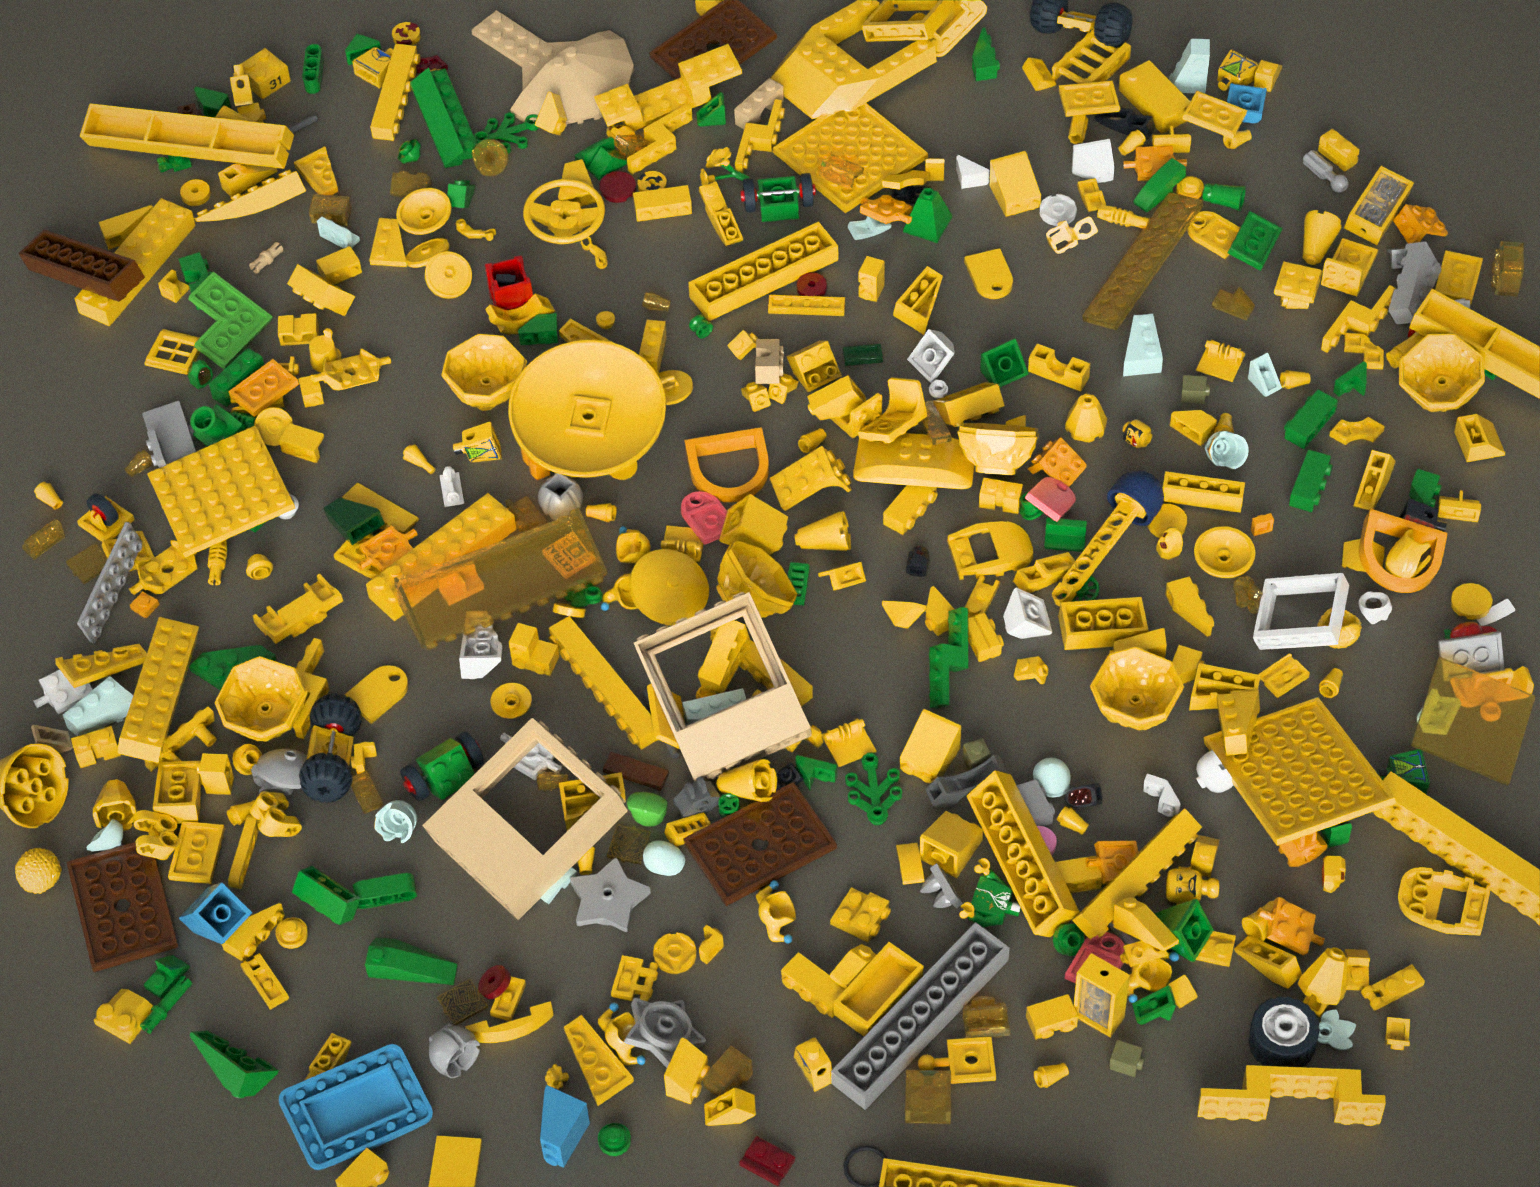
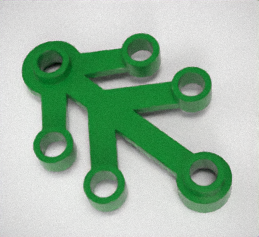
[474,112,539,155]
[845,753,902,825]

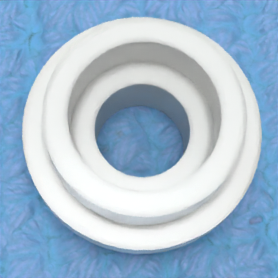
[929,380,948,398]

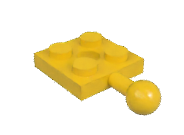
[918,1037,996,1084]

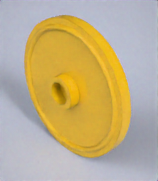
[405,238,450,268]
[425,252,472,299]
[658,370,693,405]

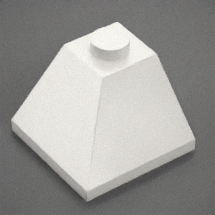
[1072,139,1114,183]
[907,329,955,383]
[1003,587,1053,639]

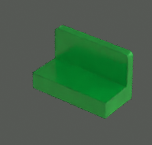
[575,137,615,169]
[1044,518,1087,552]

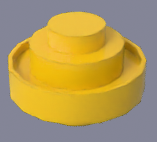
[1176,176,1204,200]
[232,744,262,775]
[276,917,308,949]

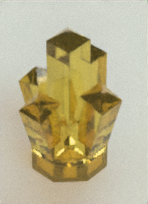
[1233,576,1263,615]

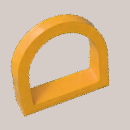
[684,427,769,502]
[1359,509,1448,593]

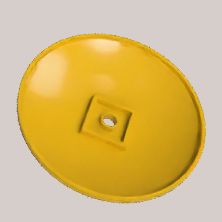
[508,340,666,477]

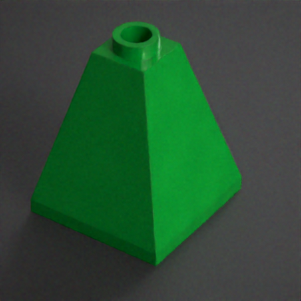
[903,187,952,243]
[1154,899,1214,962]

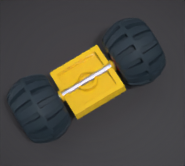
[1030,0,1133,47]
[299,693,362,803]

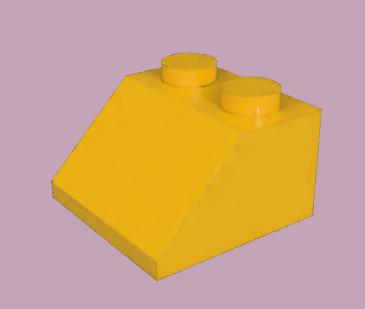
[664,1037,710,1104]

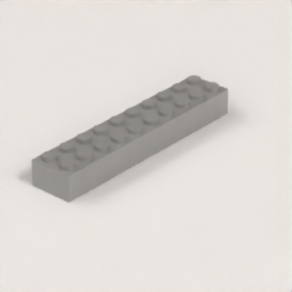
[831,922,1009,1110]

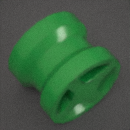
[689,314,713,339]
[718,793,740,818]

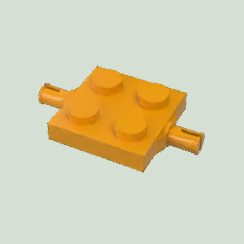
[1123,146,1187,181]
[860,195,913,224]
[357,525,418,573]
[1085,841,1139,884]
[1256,897,1325,956]

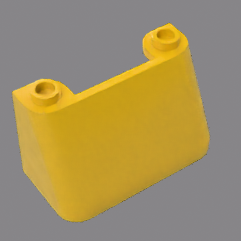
[908,0,987,57]

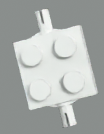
[33,670,93,715]
[500,732,562,780]

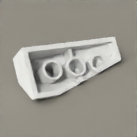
[459,611,503,679]

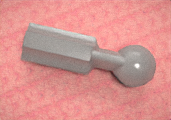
[1303,150,1349,192]

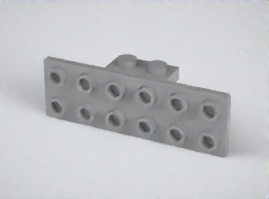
[142,401,196,468]
[77,522,142,644]

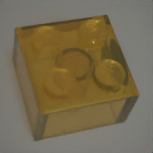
[1491,241,1524,297]
[905,1070,951,1124]

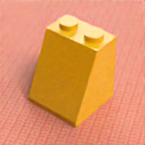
[989,151,1041,217]
[719,494,788,555]
[900,709,961,783]
[920,811,983,878]

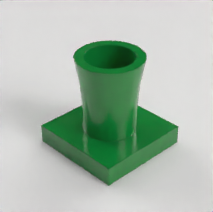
[190,404,246,446]

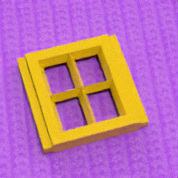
[145,329,200,375]

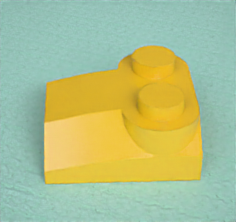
[94,989,153,1044]

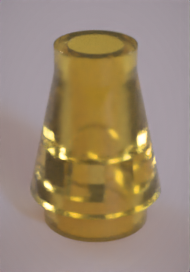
[642,292,671,311]
[124,449,152,478]
[537,771,568,792]

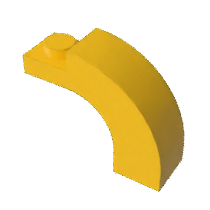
[485,293,555,334]

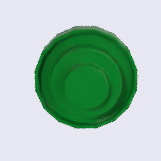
[397,139,421,164]
[1053,923,1084,956]
[598,1123,631,1156]

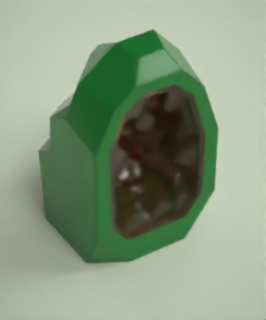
[188,360,213,389]

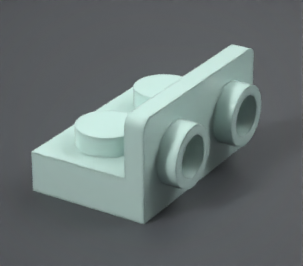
[317,216,360,248]

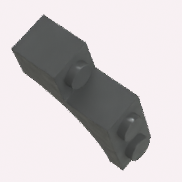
[925,755,1007,809]

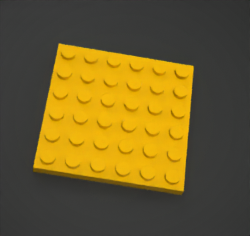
[773,103,928,213]
[147,425,295,558]

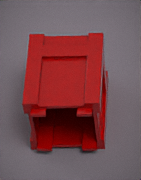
[485,255,533,310]

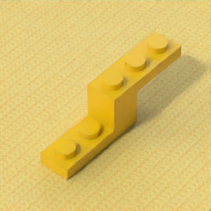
[735,99,785,173]
[627,103,693,175]
[1321,285,1396,353]
[293,638,330,739]

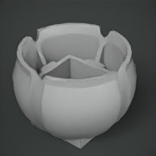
[538,473,583,521]
[429,1023,480,1078]

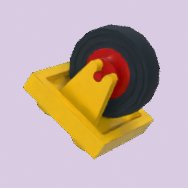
[77,493,135,542]

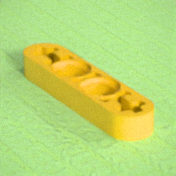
[228,814,259,889]

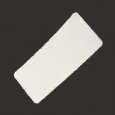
[1477,599,1515,626]

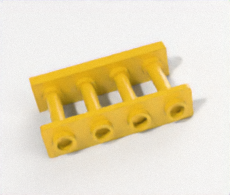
[1052,29,1131,84]

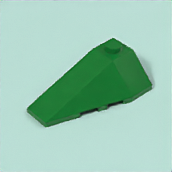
[365,937,458,985]
[189,1030,279,1098]

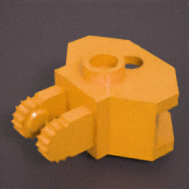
[1278,831,1327,867]

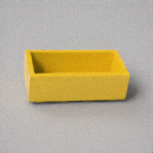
[833,942,924,1037]

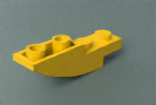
[699,182,743,246]
[304,1033,351,1081]

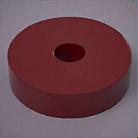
[797,273,827,296]
[478,965,511,1000]

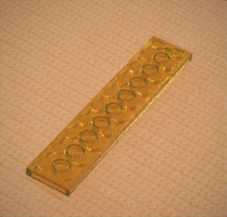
[1082,192,1204,330]

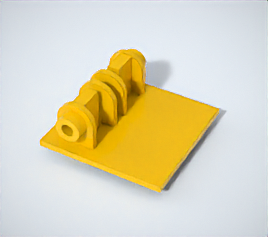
[1196,340,1246,382]
[661,526,703,562]
[821,718,877,767]

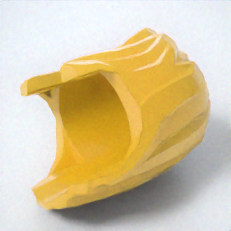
[1385,529,1431,578]

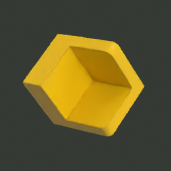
[158,269,189,303]

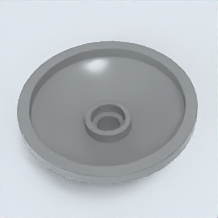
[257,749,307,789]

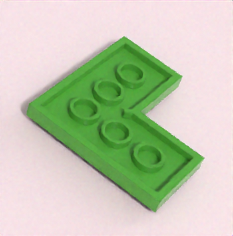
[188,272,273,369]

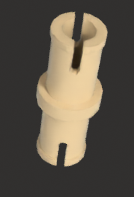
[249,242,283,273]

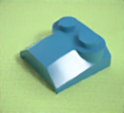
[1227,83,1267,123]

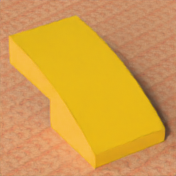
[1077,178,1106,212]
[896,843,924,885]

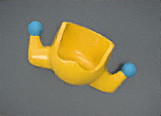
[616,526,651,563]
[601,573,638,611]
[756,880,796,944]
[1127,952,1179,1003]
[598,1002,646,1066]

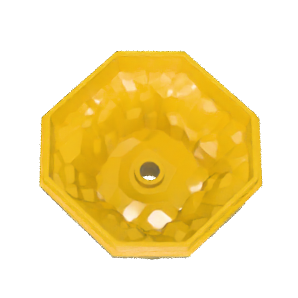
[1399,333,1485,412]
[441,334,527,411]
[957,423,1039,475]
[716,540,797,618]
[1090,647,1184,730]
[215,656,307,741]

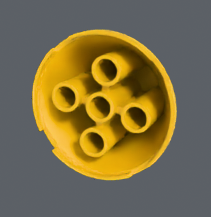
[0,743,69,828]

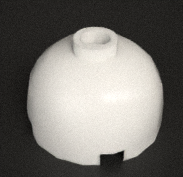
[1196,750,1234,793]

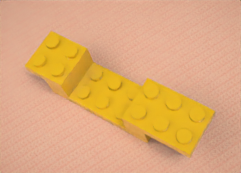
[594,44,742,131]
[1197,1065,1386,1126]

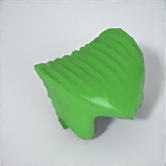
[627,792,668,826]

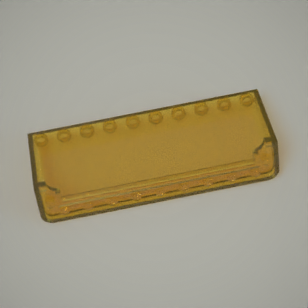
[390,508,608,650]

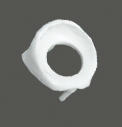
[1358,591,1392,624]

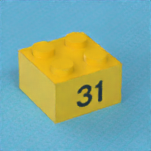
[239,48,291,99]

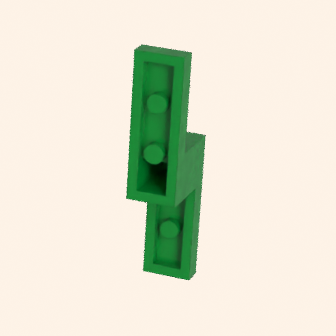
[929,607,968,709]

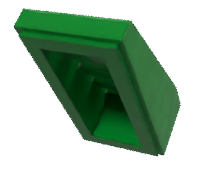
[788,562,810,606]

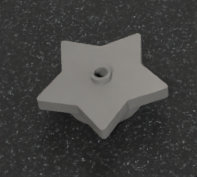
[570,858,651,932]
[624,998,706,1068]

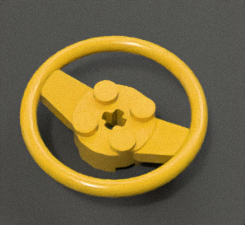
[523,179,605,244]

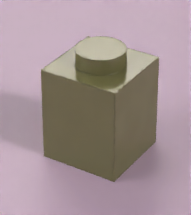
[1181,375,1210,404]
[963,738,991,771]
[1109,1040,1145,1077]

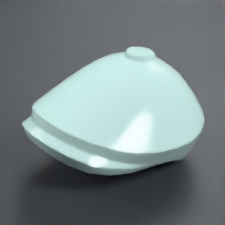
[1033,758,1071,798]
[86,819,123,852]
[643,840,685,876]

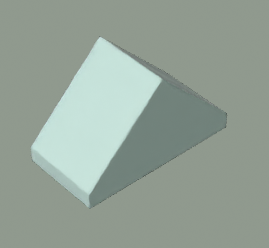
[1248,353,1282,397]

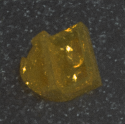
[963,996,1010,1038]

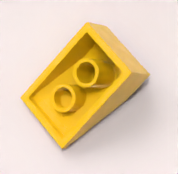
[153,761,201,824]

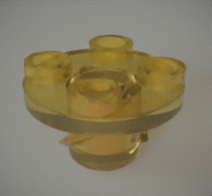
[472,139,509,176]

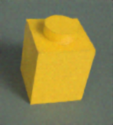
[298,376,324,408]

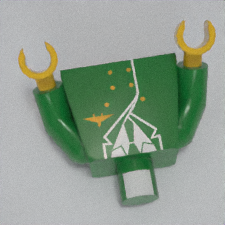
[959,858,1021,928]

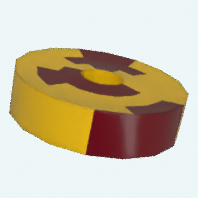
[392,22,421,46]

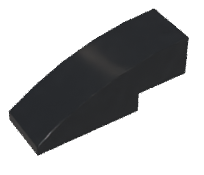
[1094,108,1156,139]

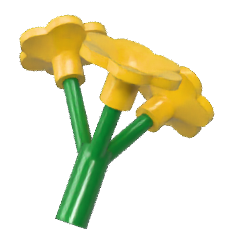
[700,147,750,186]

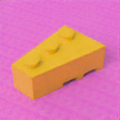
[287,264,356,316]
[893,266,943,335]
[698,620,751,693]
[1189,663,1261,711]
[1217,690,1260,756]
[559,772,626,831]

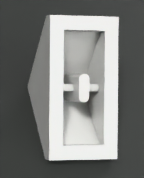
[956,155,990,189]

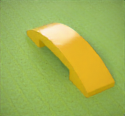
[465,1001,554,1043]

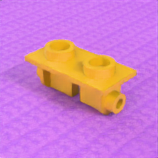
[1120,941,1168,967]

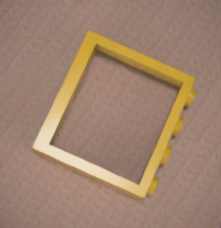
[861,0,955,42]

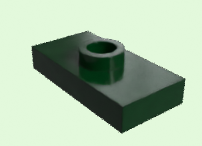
[843,344,883,366]

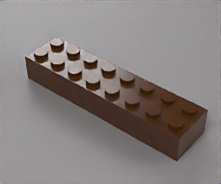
[18,229,145,302]

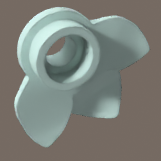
[1318,1009,1356,1050]

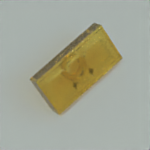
[351,770,384,814]

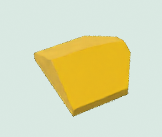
[1342,539,1385,572]

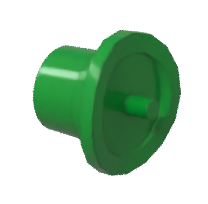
[1020,492,1044,520]

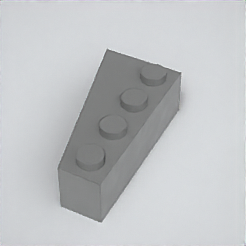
[1388,241,1442,324]

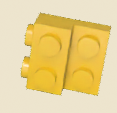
[830,887,891,942]

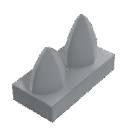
[920,864,964,909]

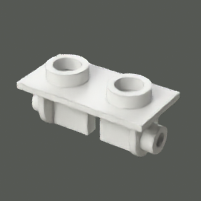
[439,466,464,507]

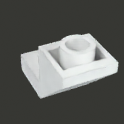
[1143,774,1181,817]

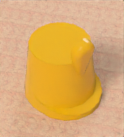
[309,328,342,372]

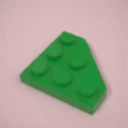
[189,645,277,691]

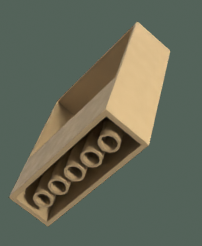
[634,592,812,782]
[422,718,628,920]

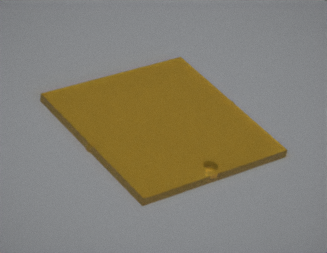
[1411,657,1535,786]

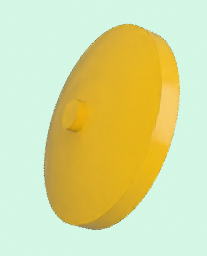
[629,549,709,625]

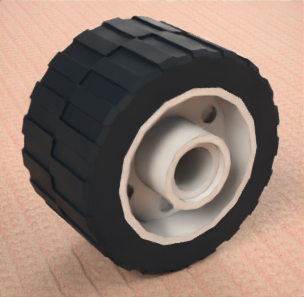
[1249,996,1320,1067]

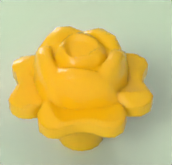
[545,1064,569,1090]

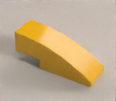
[1013,552,1075,593]

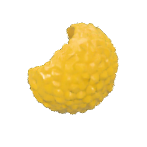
[1317,608,1362,649]
[15,848,62,894]

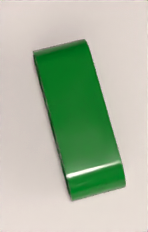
[302,44,324,94]
[352,873,417,909]

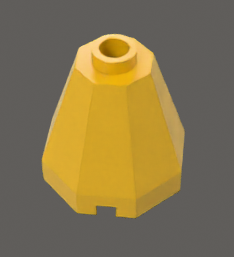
[1065,394,1107,443]
[93,779,138,831]
[1298,947,1347,1005]

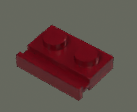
[739,1136,795,1187]

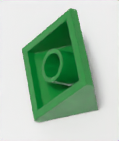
[980,339,1029,388]

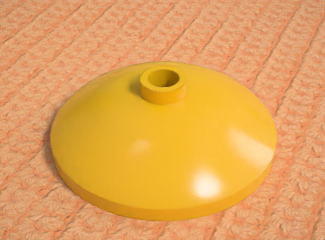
[396,188,452,235]
[1194,527,1255,578]

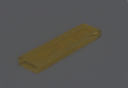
[920,400,952,445]

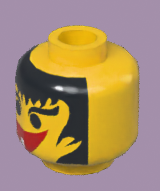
[1122,419,1153,448]

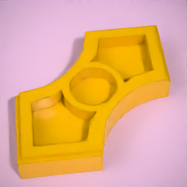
[882,170,930,189]
[1329,417,1385,445]

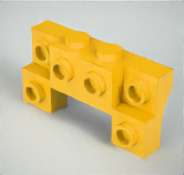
[253,574,343,644]

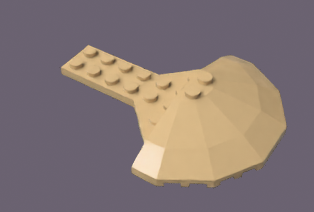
[472,10,634,127]

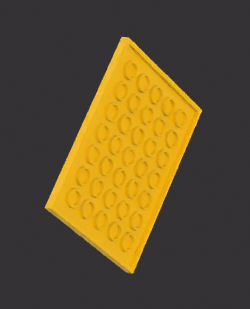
[1203,697,1396,846]

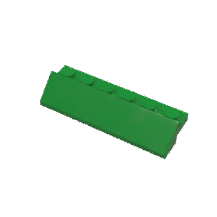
[410,67,481,168]

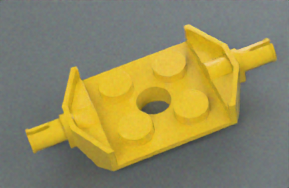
[311,349,391,390]
[129,540,198,595]

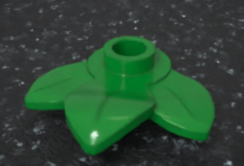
[563,580,603,607]

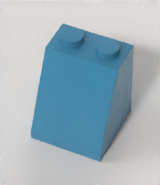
[179,882,252,944]
[540,1085,590,1168]

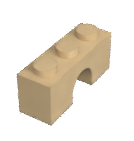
[734,78,784,129]
[755,339,784,384]

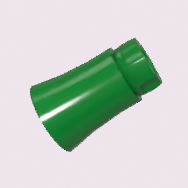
[1202,183,1246,211]

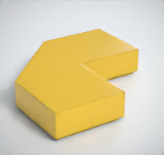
[1344,333,1384,370]

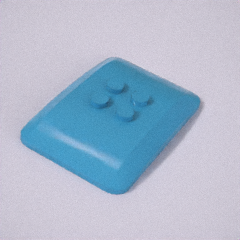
[278,1044,433,1170]

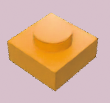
[1251,513,1274,536]
[130,591,159,618]

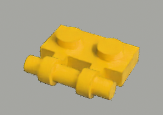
[611,955,658,1002]

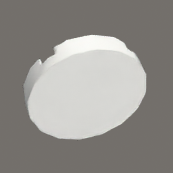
[1040,194,1077,226]

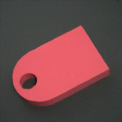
[1025,477,1076,522]
[681,491,727,545]
[1065,932,1125,983]

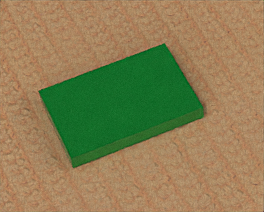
[1227,211,1283,271]

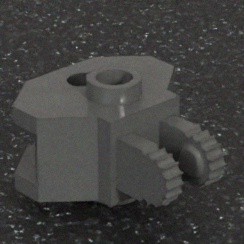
[673,776,720,818]

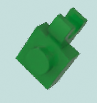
[157,155,192,172]

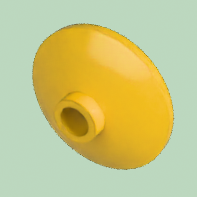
[490,683,532,719]

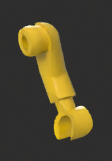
[456,219,496,241]
[581,237,608,269]

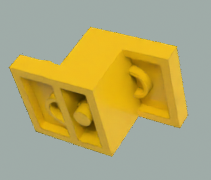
[1274,261,1323,304]

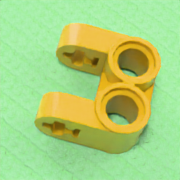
[249,791,302,837]
[133,810,179,860]

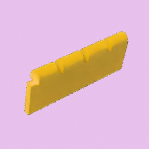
[342,482,419,534]

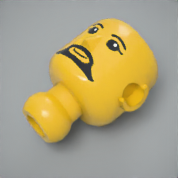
[1166,866,1219,905]

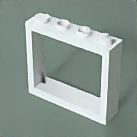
[1253,573,1349,650]

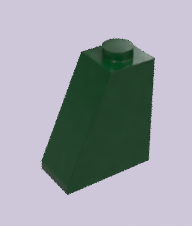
[323,498,385,545]

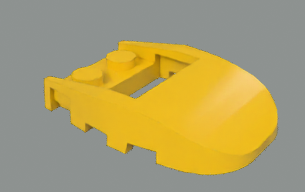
[947,521,1034,580]
[1398,867,1491,936]

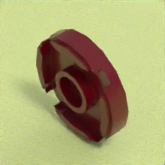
[599,171,636,203]

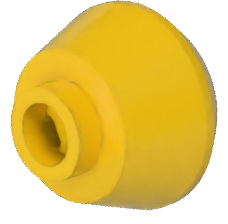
[246,554,273,580]

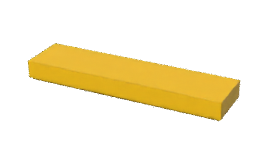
[768,295,845,316]

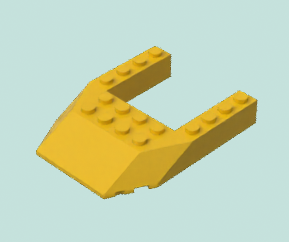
[770,0,937,119]

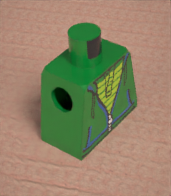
[1377,749,1430,794]

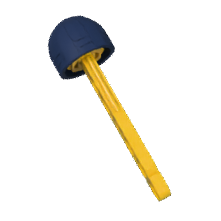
[1052,470,1164,606]

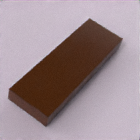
[603,752,669,791]

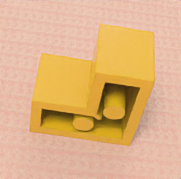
[509,623,560,676]

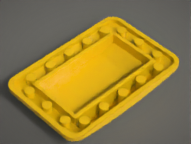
[853,433,975,489]

